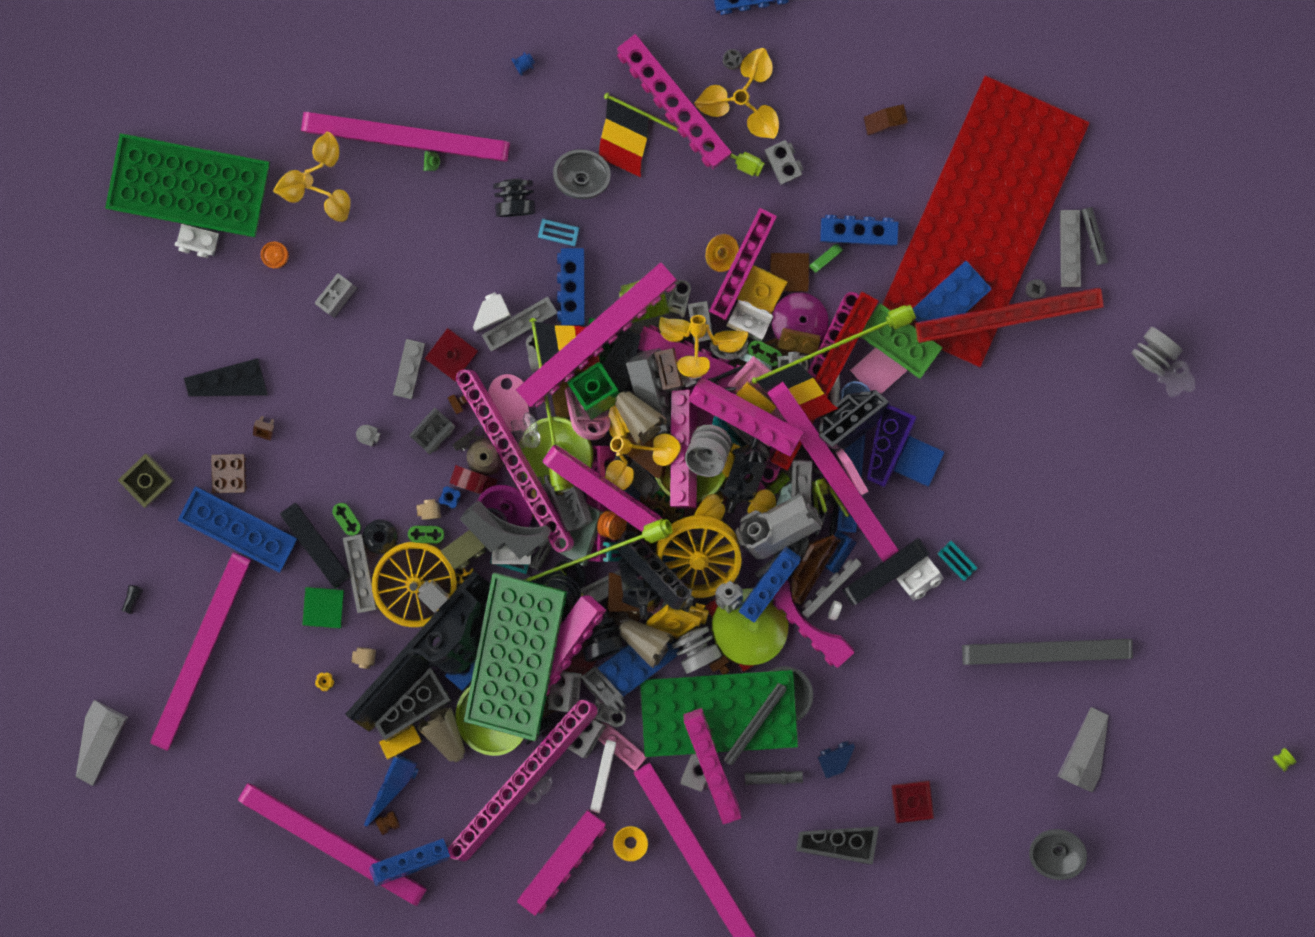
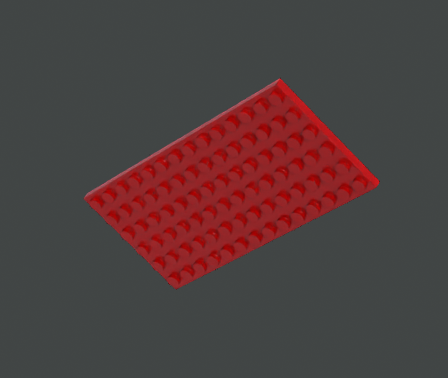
[882,76,1090,367]

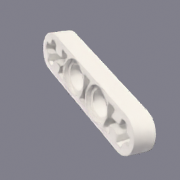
[590,740,616,814]

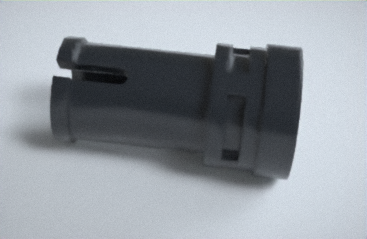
[121,584,143,614]

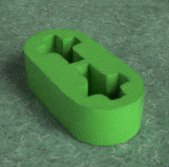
[809,243,843,273]
[748,341,782,367]
[332,503,361,536]
[408,525,445,543]

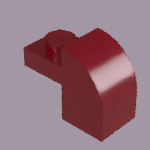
[449,465,498,494]

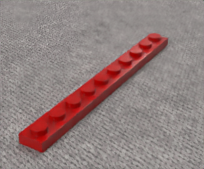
[915,287,1104,343]
[770,291,879,471]

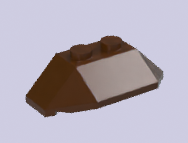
[788,535,841,606]

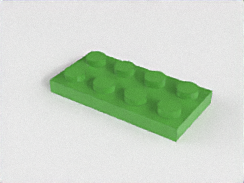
[861,303,943,379]

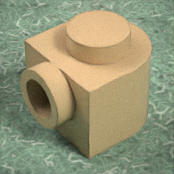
[417,499,441,520]
[352,647,376,669]

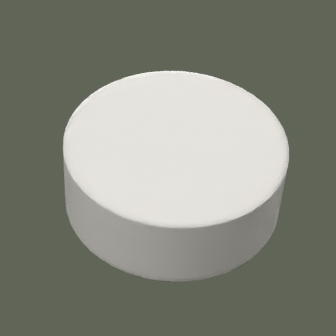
[828,600,842,621]

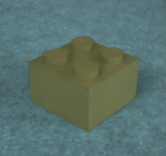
[118,453,175,508]
[441,530,486,570]

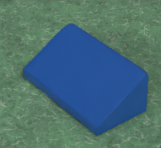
[825,531,857,574]

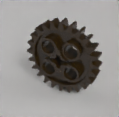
[626,493,683,552]

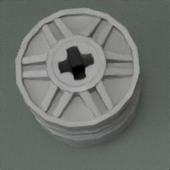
[1131,327,1183,377]
[685,425,732,477]
[671,626,722,674]

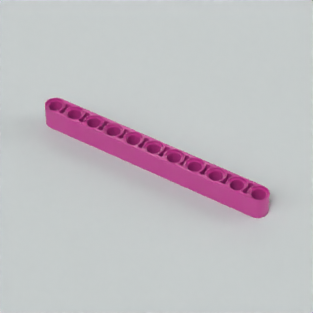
[301,112,510,162]
[761,292,859,482]
[456,370,574,552]
[767,382,899,562]
[150,552,251,751]
[448,700,598,862]
[633,762,756,937]
[238,783,427,906]

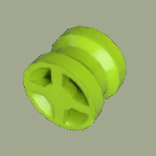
[1272,748,1297,772]

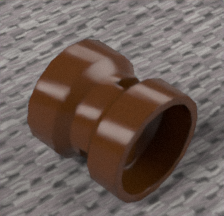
[375,810,400,835]

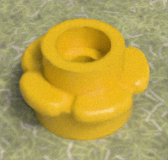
[315,672,334,691]

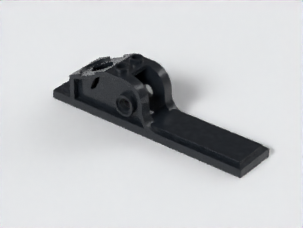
[345,571,491,732]

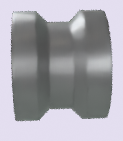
[723,49,742,70]
[1025,279,1046,299]

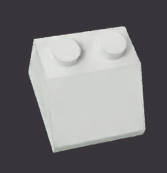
[473,292,511,332]

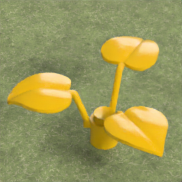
[694,48,779,139]
[273,131,351,222]
[659,315,749,378]
[605,405,681,491]
[694,443,776,520]

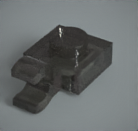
[452,425,486,452]

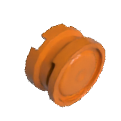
[261,241,289,269]
[597,510,627,540]

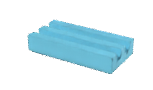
[538,219,579,246]

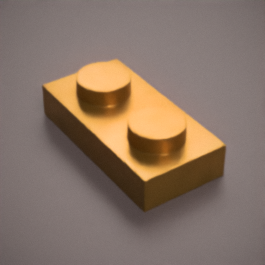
[778,328,820,355]
[552,381,570,418]

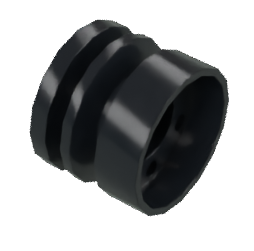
[493,178,536,217]
[543,574,581,622]
[582,617,624,662]

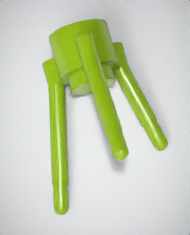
[812,478,849,517]

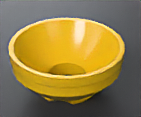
[613,826,648,861]

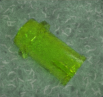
[766,472,790,495]

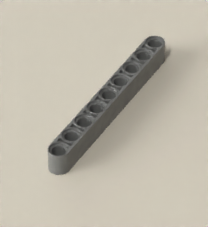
[962,639,1133,665]

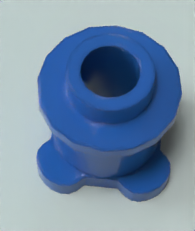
[511,52,535,76]
[439,486,461,508]

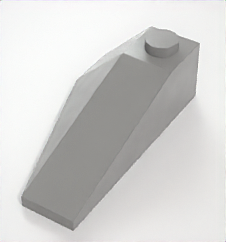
[76,700,129,786]
[1057,707,1109,792]

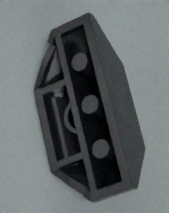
[819,390,889,449]

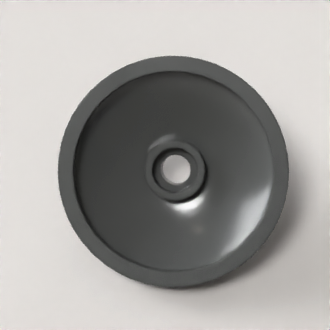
[553,149,611,200]
[768,666,813,721]
[1029,829,1087,880]

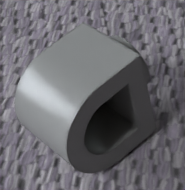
[356,425,381,447]

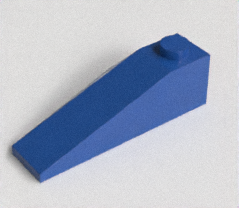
[364,754,419,827]

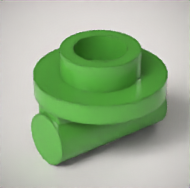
[423,151,440,171]

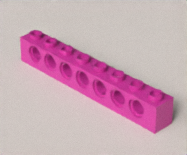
[617,34,732,170]

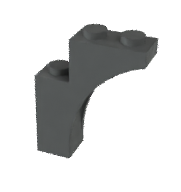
[460,500,552,559]

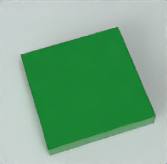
[302,587,344,628]

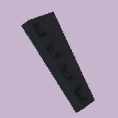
[602,329,641,393]
[184,358,268,397]

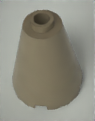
[615,391,667,445]
[467,438,504,476]
[619,619,674,668]
[417,707,465,762]

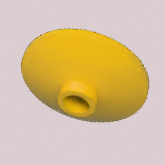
[705,234,739,272]

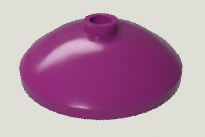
[771,293,828,341]
[477,485,533,527]

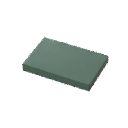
[558,503,603,566]

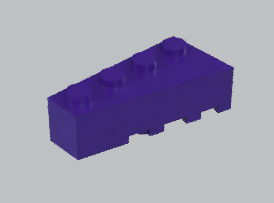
[867,405,917,488]

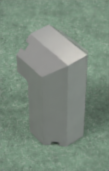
[736,492,823,559]

